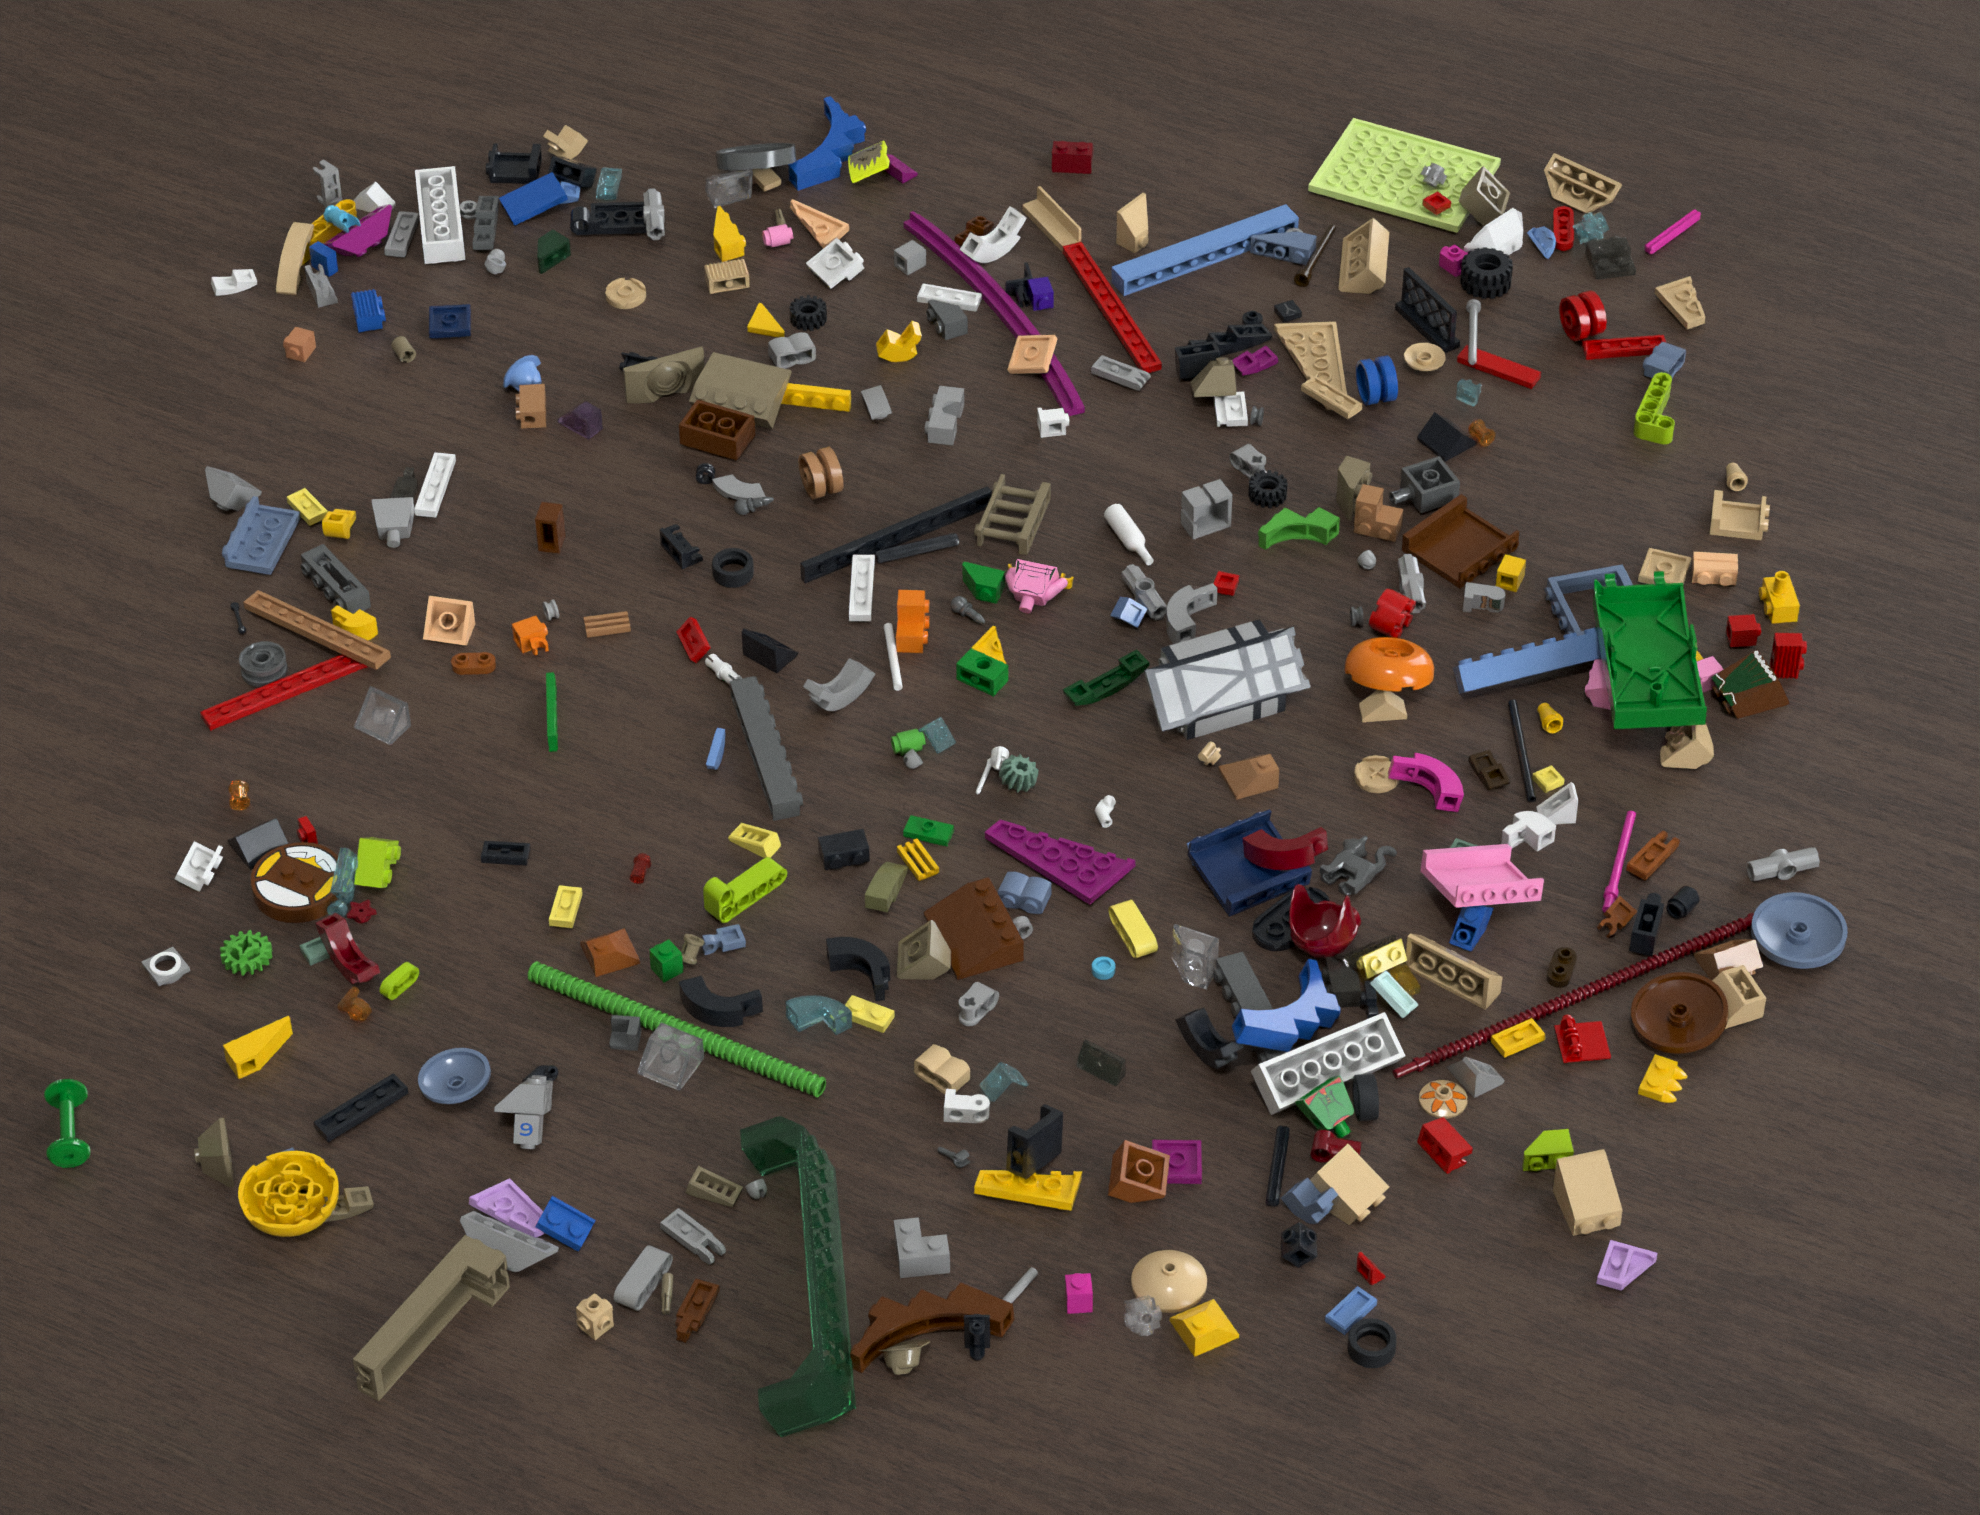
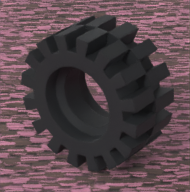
[790,295,827,331]
[1248,470,1288,508]

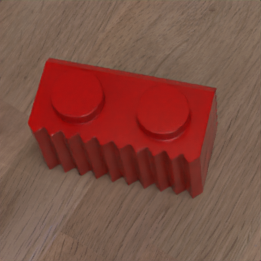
[1770,633,1807,679]

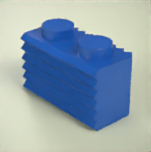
[351,289,386,332]

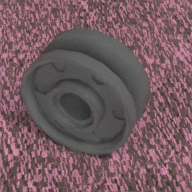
[239,641,288,687]

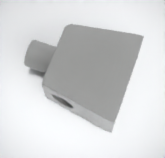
[372,497,415,548]

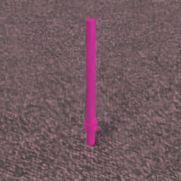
[1602,811,1636,912]

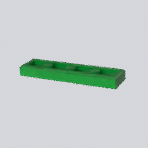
[546,672,558,752]

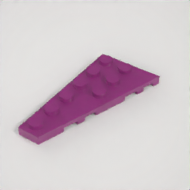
[985,820,1136,905]

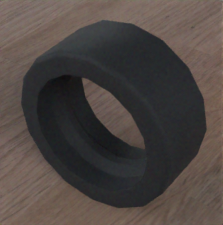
[712,548,754,588]
[1352,1073,1379,1121]
[1348,1318,1397,1368]

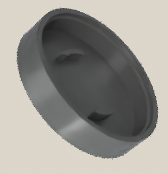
[716,143,797,170]

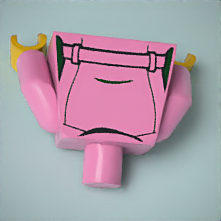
[1005,559,1074,614]

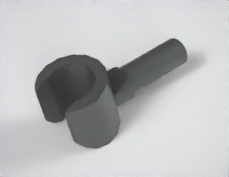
[937,1146,970,1168]

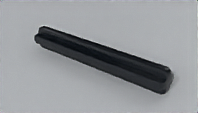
[875,533,959,563]
[1266,1125,1290,1207]

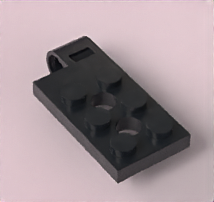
[570,202,647,235]

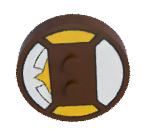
[251,842,346,923]

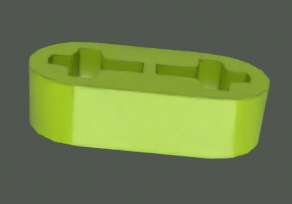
[379,962,419,1000]

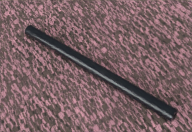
[1508,699,1536,802]

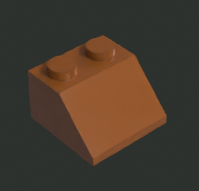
[1108,1140,1170,1203]

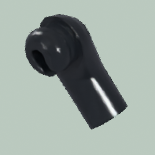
[522,1065,559,1083]

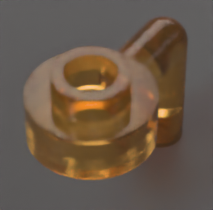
[337,986,372,1021]

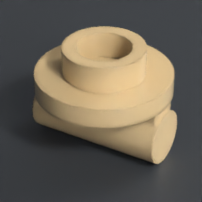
[1198,741,1222,766]

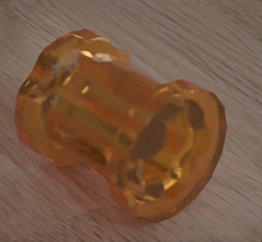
[1468,419,1496,447]
[228,780,250,810]

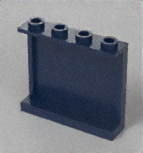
[1187,809,1312,917]

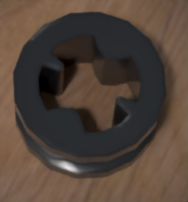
[695,463,715,484]

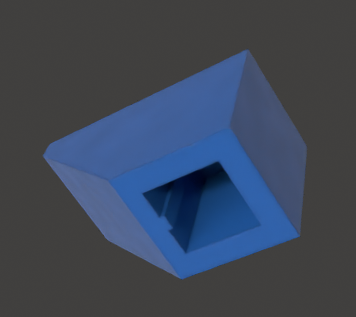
[1449,905,1494,951]

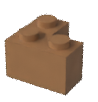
[1354,484,1403,542]

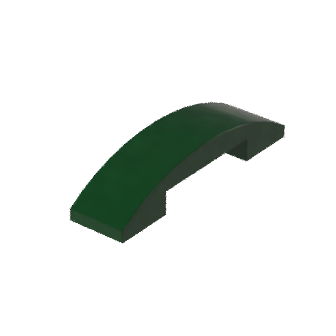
[1063,649,1150,706]

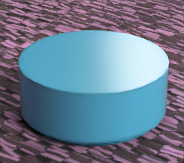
[1092,957,1115,980]

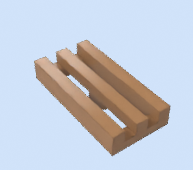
[584,611,631,638]

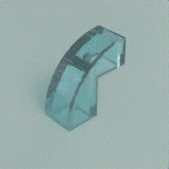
[785,995,852,1035]

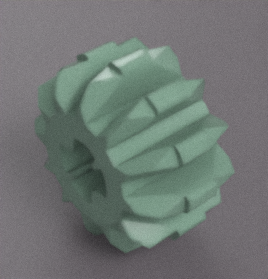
[999,754,1039,793]

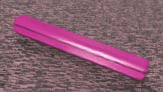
[1644,209,1701,255]

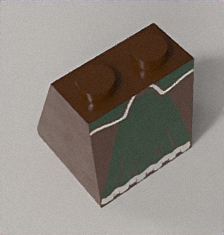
[1711,649,1790,719]

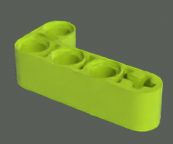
[1633,372,1675,445]
[703,857,787,923]

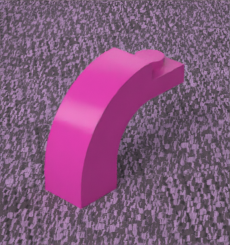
[1388,753,1464,812]

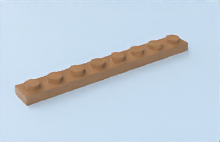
[243,590,391,670]

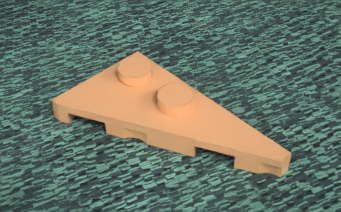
[790,199,849,249]

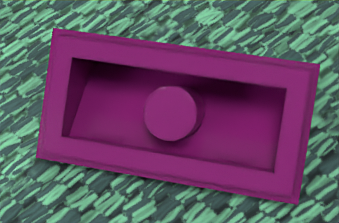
[884,154,918,184]

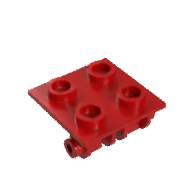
[1554,1015,1611,1063]

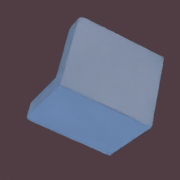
[1111,597,1147,628]

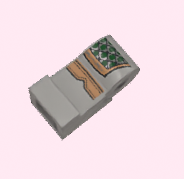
[1463,582,1505,613]

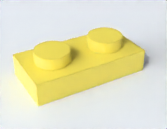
[287,488,328,526]
[549,885,582,928]
[841,995,895,1033]

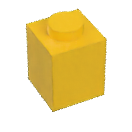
[1496,554,1526,592]

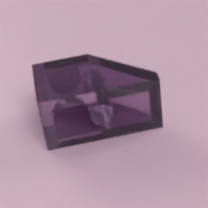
[557,401,603,440]

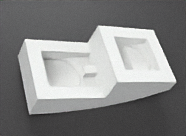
[211,269,257,296]

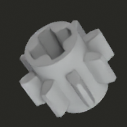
[1421,163,1447,188]

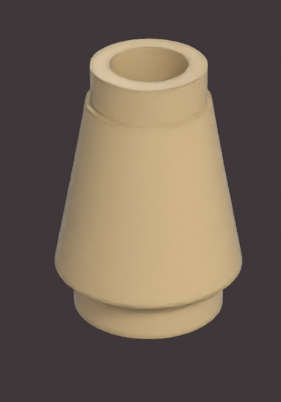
[1726,463,1748,491]

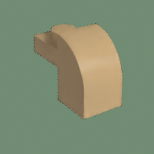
[543,125,588,160]

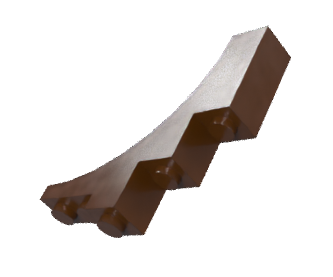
[850,1282,1015,1373]

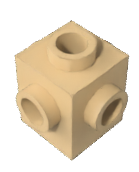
[576,1293,614,1340]

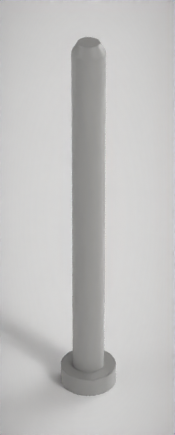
[1466,299,1481,365]

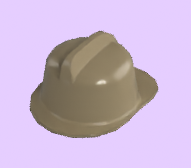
[879,1339,930,1375]

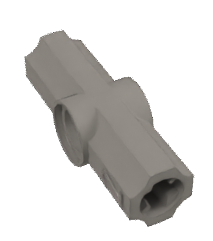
[643,189,665,240]
[1398,554,1426,613]
[1121,564,1167,620]
[1746,847,1820,881]

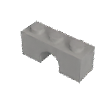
[925,386,964,445]

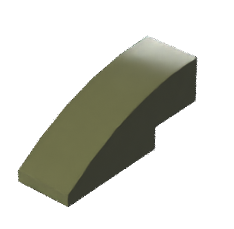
[865,862,909,912]

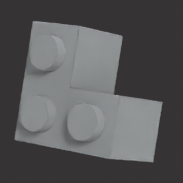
[894,1217,950,1278]

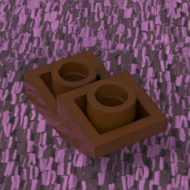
[954,216,994,246]

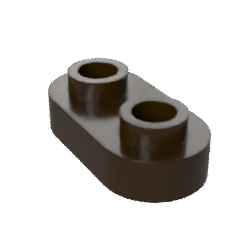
[1547,947,1577,988]

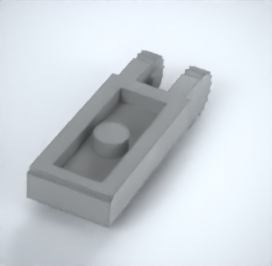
[660,1208,726,1265]

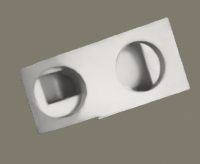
[944,1089,990,1123]

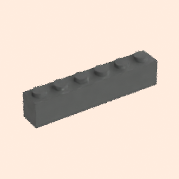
[1213,952,1294,1064]

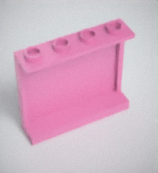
[1421,844,1544,907]

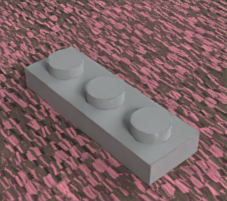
[385,211,419,257]

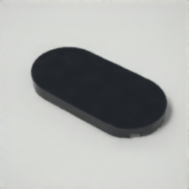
[1252,887,1330,951]

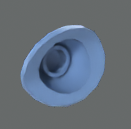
[503,355,541,391]

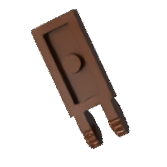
[1626,831,1680,881]

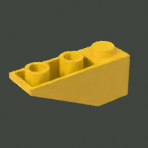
[713,206,746,262]
[223,1016,293,1079]

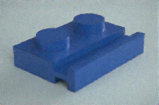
[535,1196,596,1251]

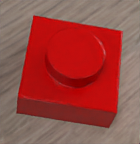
[1422,191,1451,215]
[1213,571,1239,596]
[297,816,318,844]

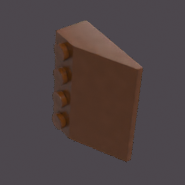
[924,877,1024,980]

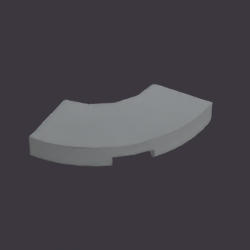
[712,474,766,500]

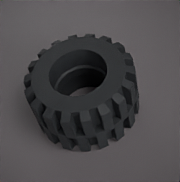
[1460,247,1513,299]

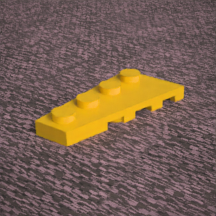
[974,1170,1082,1211]

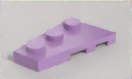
[469,1178,545,1238]

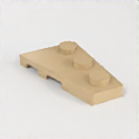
[1655,276,1706,329]

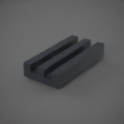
[481,841,531,866]

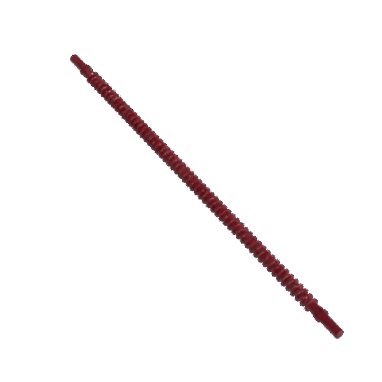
[1392,913,1754,1079]

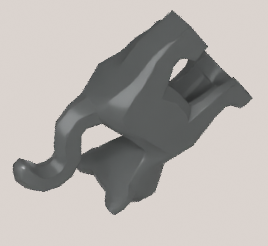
[1320,835,1397,896]

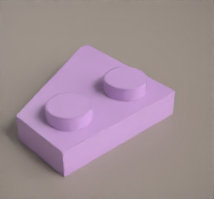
[1597,1240,1658,1290]

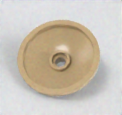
[1131,1250,1207,1313]

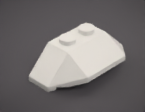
[1464,208,1523,255]

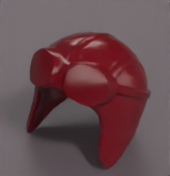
[1289,884,1361,958]

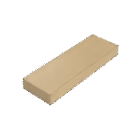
[1301,375,1362,419]

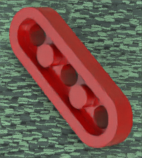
[1553,206,1574,251]

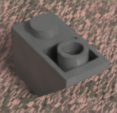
[926,299,968,340]

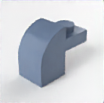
[1281,1178,1338,1224]

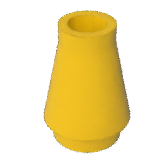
[1537,703,1563,733]

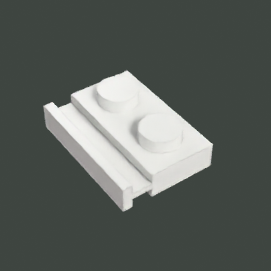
[1214,392,1248,427]

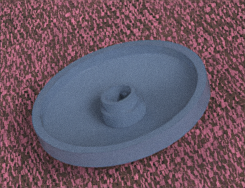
[1751,892,1848,969]

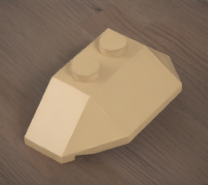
[1544,153,1622,214]

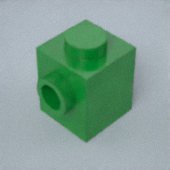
[649,939,684,983]

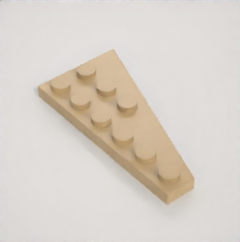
[1274,322,1347,410]

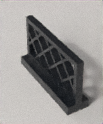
[1395,267,1460,354]

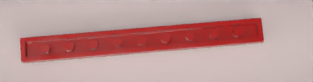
[1063,242,1162,373]

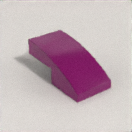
[1232,345,1279,375]

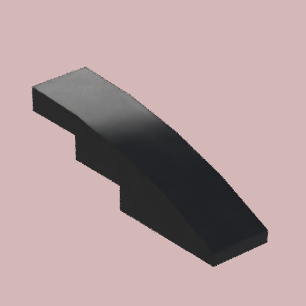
[1187,324,1272,356]

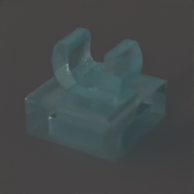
[1456,379,1481,407]

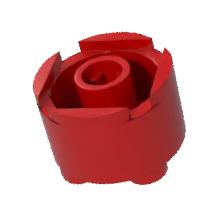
[1368,588,1416,638]

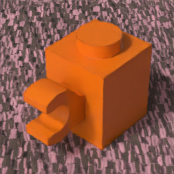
[512,616,549,655]

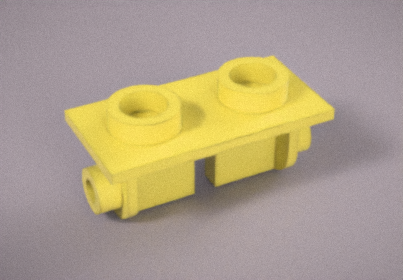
[1356,939,1407,979]

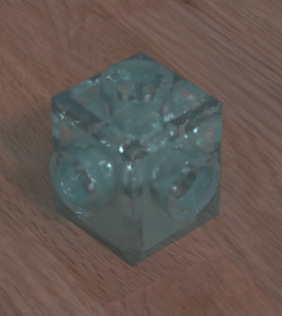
[1573,211,1610,244]

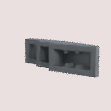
[472,196,499,250]

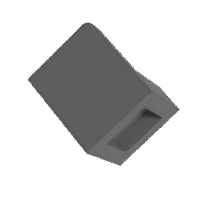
[609,1015,641,1051]

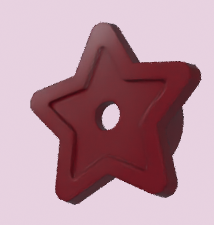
[346,899,377,923]

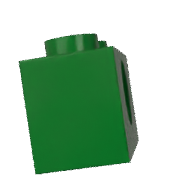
[956,648,1008,697]

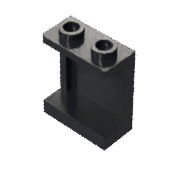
[486,143,542,184]
[1006,1104,1063,1179]

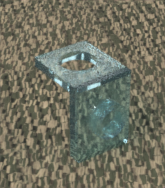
[918,717,956,754]
[979,1062,1029,1102]

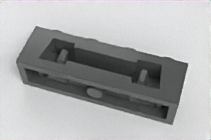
[300,544,371,614]

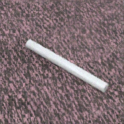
[884,623,903,691]

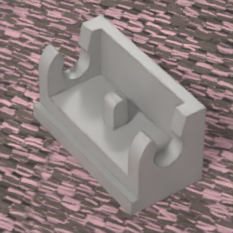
[313,159,342,208]
[304,264,338,308]

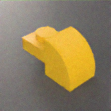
[322,509,356,539]
[331,605,378,641]

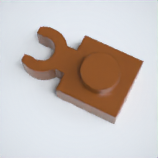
[1597,896,1637,938]

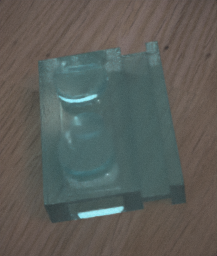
[330,848,358,904]

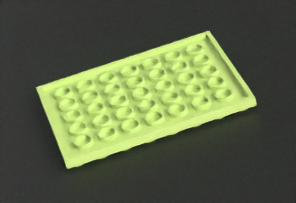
[1308,118,1501,233]

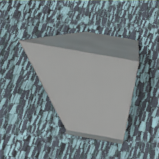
[1446,1056,1505,1098]

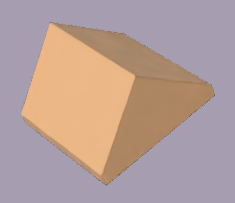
[423,596,475,646]

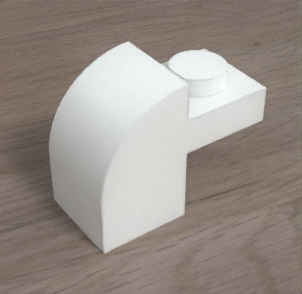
[1501,811,1556,851]

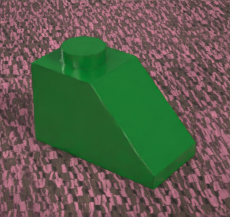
[962,562,1005,604]

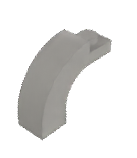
[1166,583,1217,644]
[803,658,875,711]

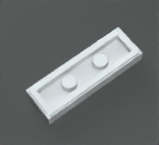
[917,284,982,312]

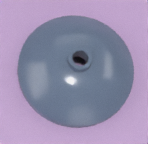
[418,1048,491,1104]

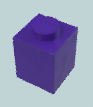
[1028,277,1054,311]

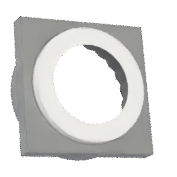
[142,947,190,986]

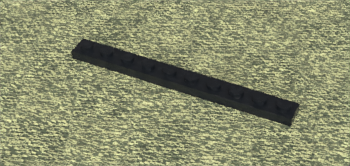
[800,486,992,584]

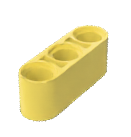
[1108,900,1158,958]

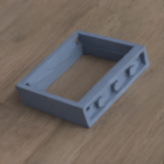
[1544,564,1633,636]

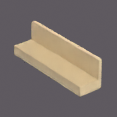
[1022,186,1081,252]

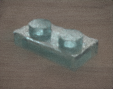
[596,168,622,200]

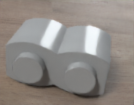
[768,332,816,369]

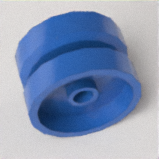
[1356,355,1398,406]

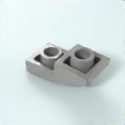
[861,385,892,420]

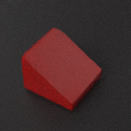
[1356,1252,1385,1285]

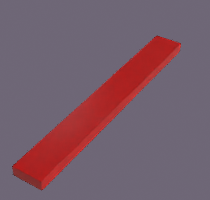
[200,654,368,731]

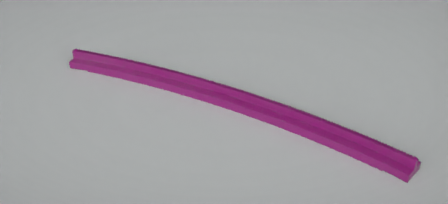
[903,211,1085,416]

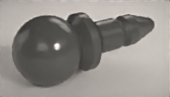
[734,497,774,515]
[951,596,985,624]

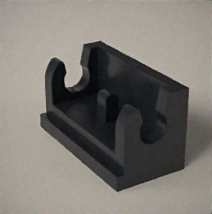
[659,524,703,570]

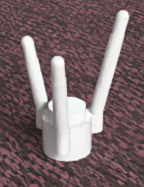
[976,746,1009,794]

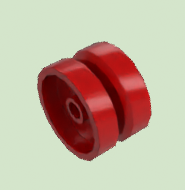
[1559,290,1607,342]

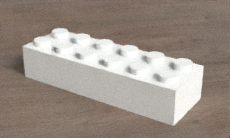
[415,166,465,264]
[1251,1012,1405,1115]

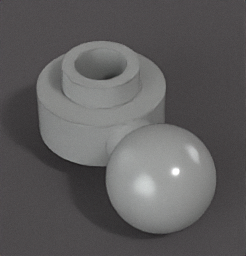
[484,249,506,274]

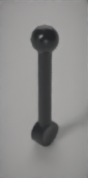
[230,602,246,634]

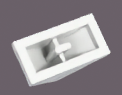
[354,182,396,212]
[1537,782,1578,824]

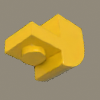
[876,321,921,362]

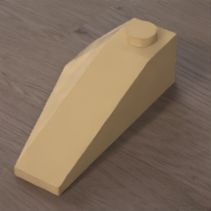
[1660,725,1714,769]

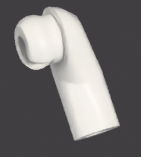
[1095,795,1116,828]

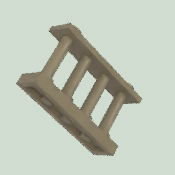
[974,474,1051,555]

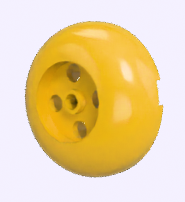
[238,1151,339,1237]

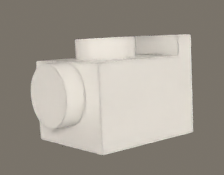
[1037,408,1069,438]

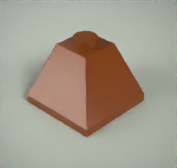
[580,928,640,977]

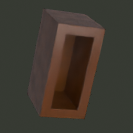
[535,502,566,554]

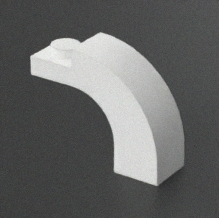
[960,206,1027,263]

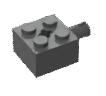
[1389,456,1460,513]

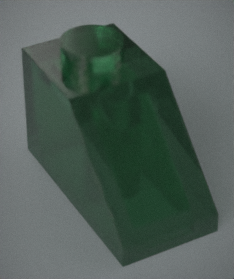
[537,229,571,274]

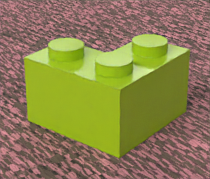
[354,837,401,888]

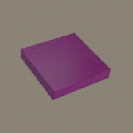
[1152,1140,1202,1184]

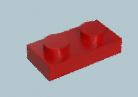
[676,617,711,663]

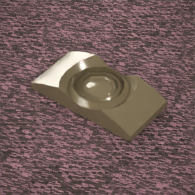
[623,346,705,403]

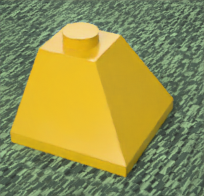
[1169,1299,1239,1357]

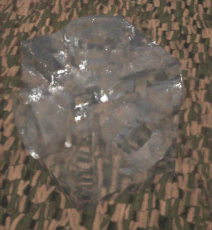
[1123,1295,1162,1336]

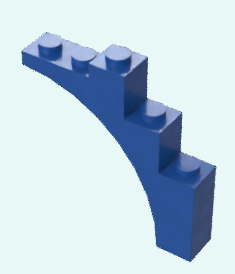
[788,96,866,191]
[1232,959,1340,1052]

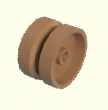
[798,447,844,500]

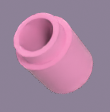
[762,224,793,248]

